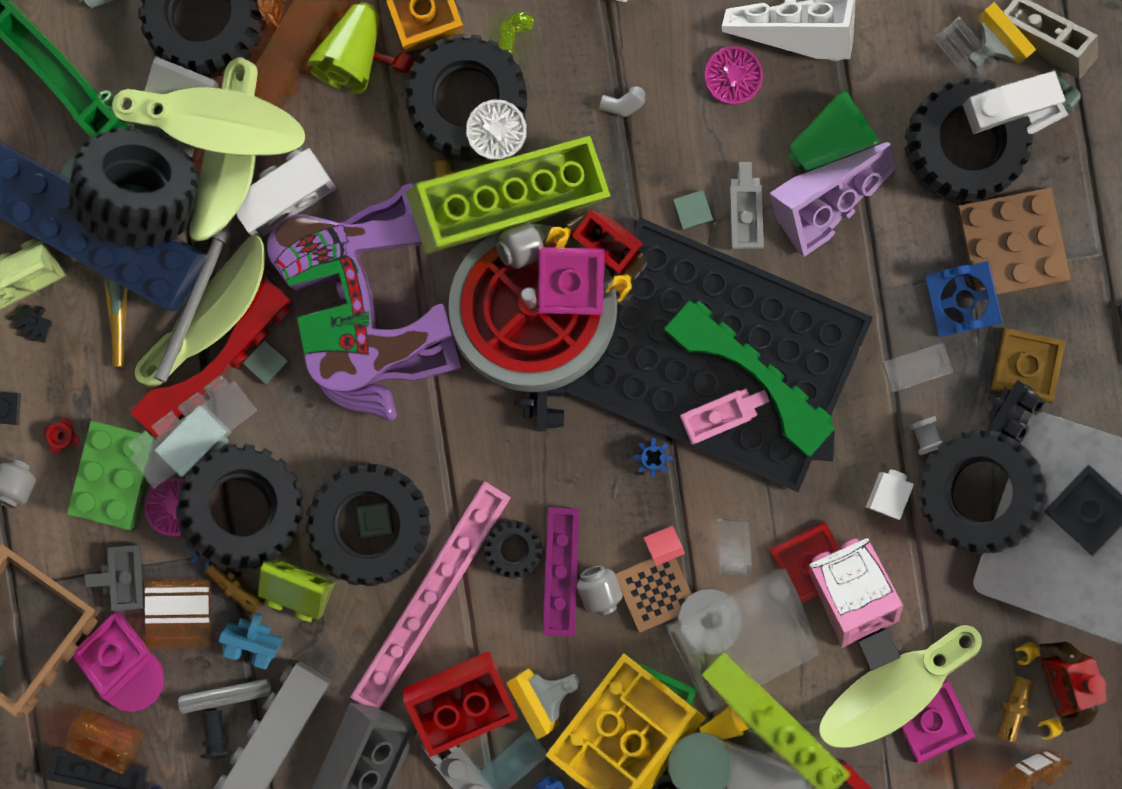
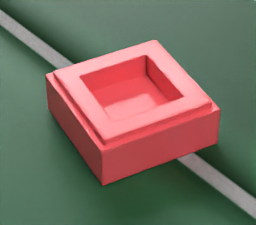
[644,525,685,566]

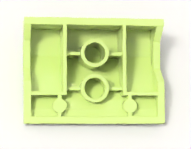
[0,238,67,310]

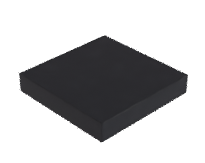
[1044,464,1122,556]

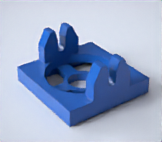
[926,261,1003,337]

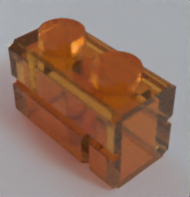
[65,708,144,775]

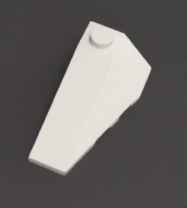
[722,0,855,61]

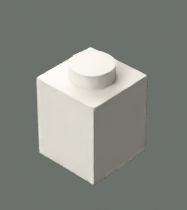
[866,469,914,520]

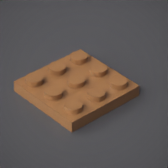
[957,187,1071,295]

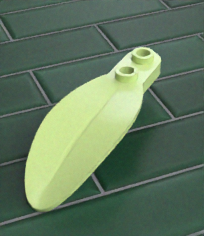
[189,58,258,241]
[112,87,305,155]
[135,235,265,388]
[819,625,982,748]

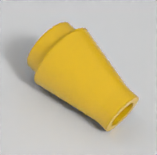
[699,706,749,740]

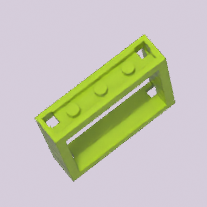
[702,652,850,789]

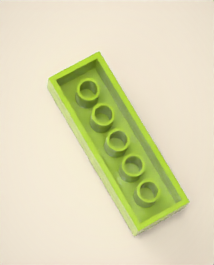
[406,136,610,254]

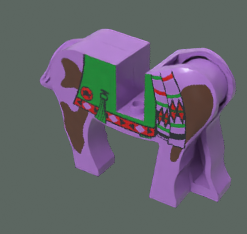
[267,183,462,421]

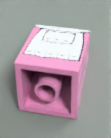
[809,538,903,648]

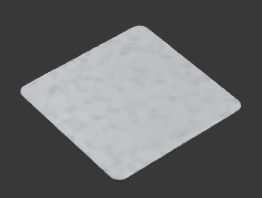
[973,412,1122,644]

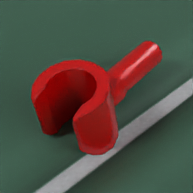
[373,51,415,74]

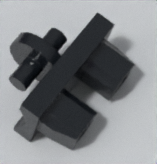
[987,380,1045,441]
[514,386,565,432]

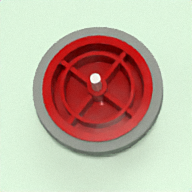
[448,224,617,392]

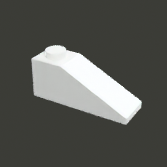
[962,71,1065,134]

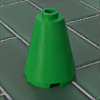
[788,90,879,172]

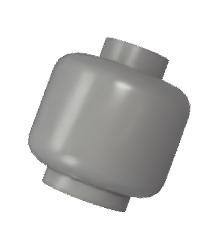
[496,222,546,269]
[0,459,36,509]
[577,566,623,615]

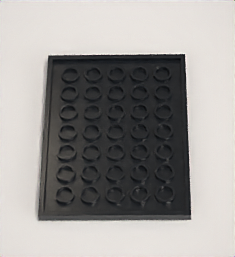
[565,217,873,492]

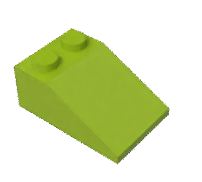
[258,559,335,622]

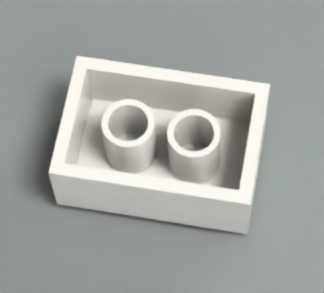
[236,148,337,238]

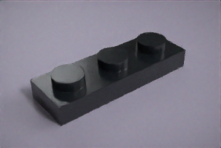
[46,747,149,789]

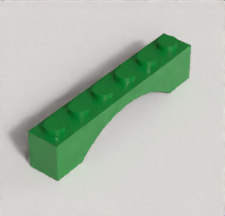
[0,0,132,138]
[663,300,835,457]

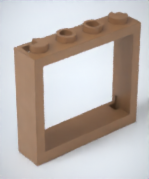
[0,544,98,718]

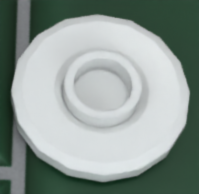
[467,100,526,160]

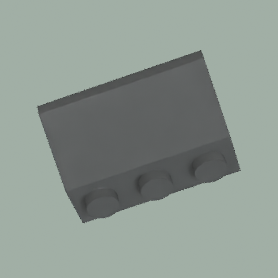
[312,703,417,789]

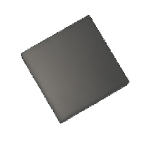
[857,628,901,671]

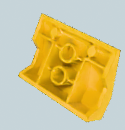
[545,654,706,789]

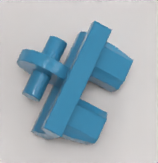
[219,613,283,669]

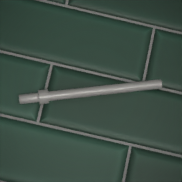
[154,213,236,383]

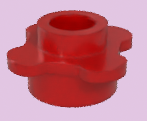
[43,418,80,454]

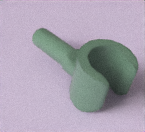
[1049,67,1081,111]

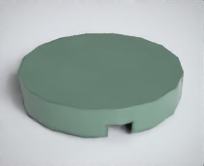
[669,733,733,789]

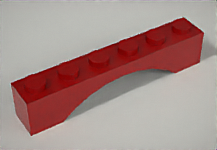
[129,275,293,439]

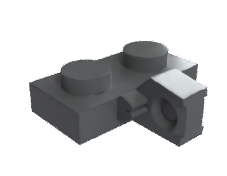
[85,545,145,611]

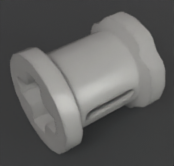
[908,416,943,455]

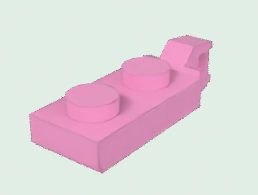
[679,389,770,445]

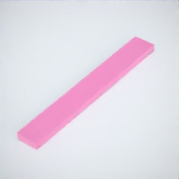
[350,481,511,709]

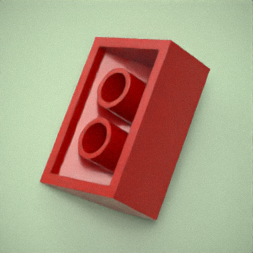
[403,650,518,757]

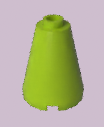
[307,2,381,94]

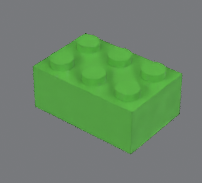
[67,421,160,530]

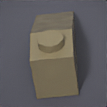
[1004,0,1098,80]

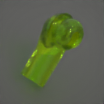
[499,11,534,54]

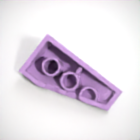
[769,142,896,257]

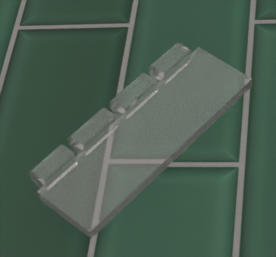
[128,375,257,489]

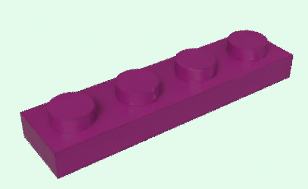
[543,507,580,637]

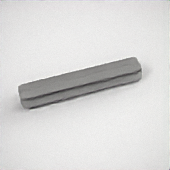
[178,678,272,714]

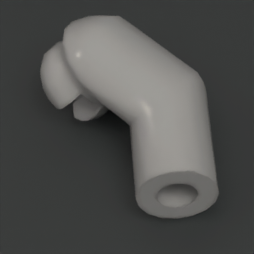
[599,86,645,117]

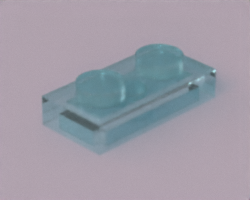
[480,729,548,789]

